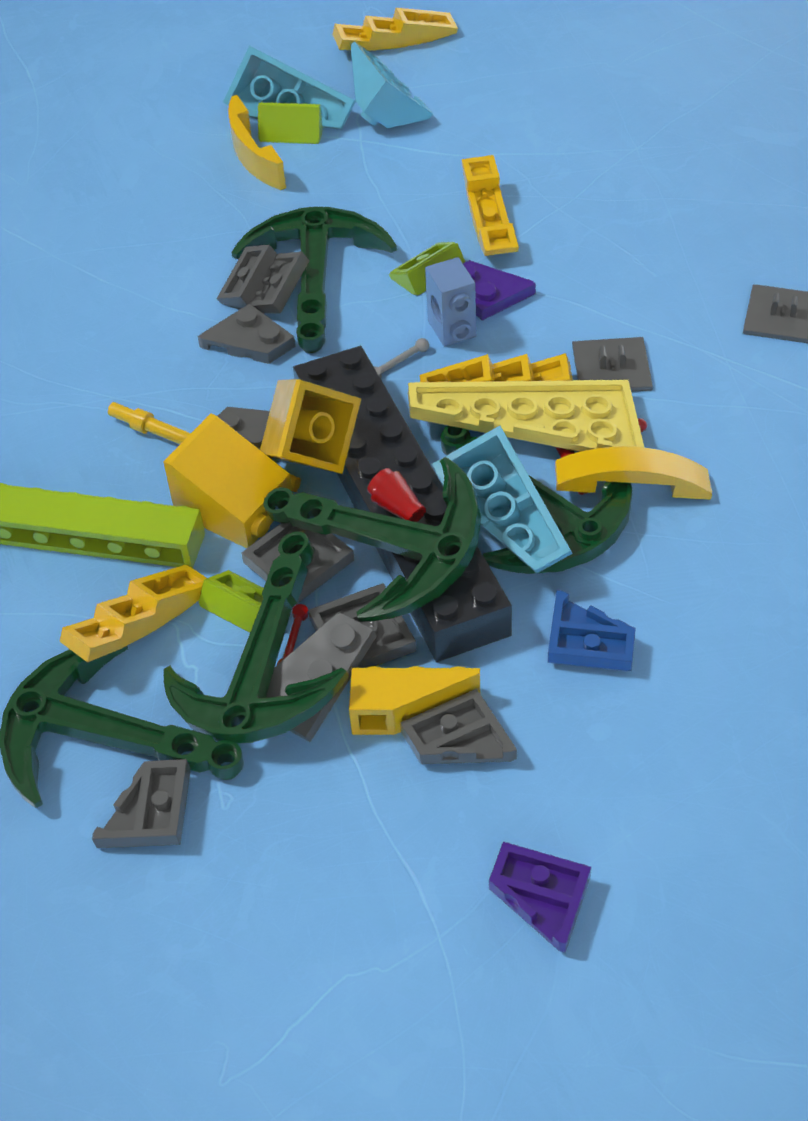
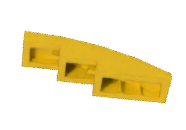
[332,8,458,51]
[420,353,573,382]
[59,564,207,662]

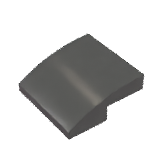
[216,245,309,314]

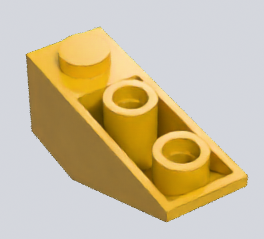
[349,666,480,735]

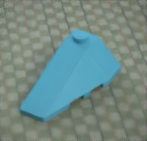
[351,41,433,128]
[223,46,356,129]
[432,426,573,573]

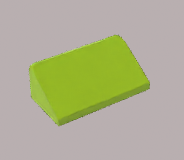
[258,102,323,144]
[389,242,465,295]
[199,570,263,633]

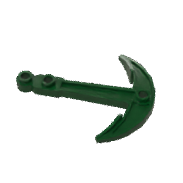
[231,207,397,353]
[440,425,632,574]
[264,457,481,622]
[163,532,349,743]
[0,646,244,808]

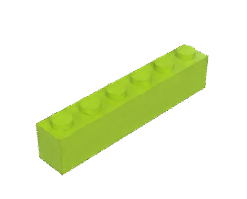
[0,483,205,568]

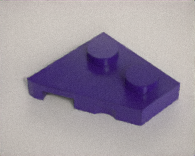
[463,260,536,321]
[489,841,592,953]

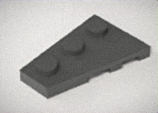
[266,612,377,742]

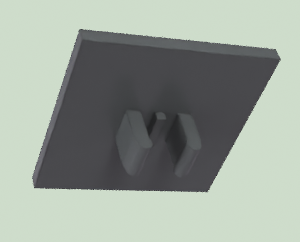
[743,284,808,343]
[572,337,653,392]

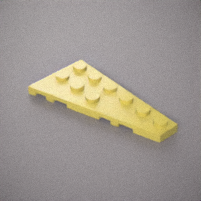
[408,380,644,452]

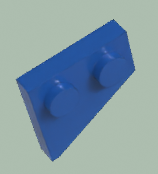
[548,590,636,671]

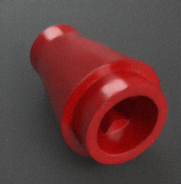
[367,468,426,522]

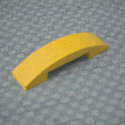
[228,95,286,190]
[462,155,519,256]
[555,446,712,500]

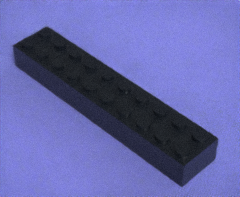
[293,346,512,663]

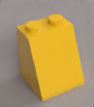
[260,379,361,474]
[163,413,293,548]

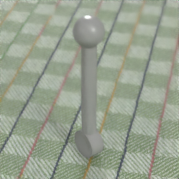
[374,338,429,379]

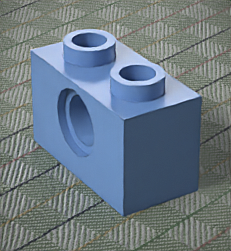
[425,257,476,346]

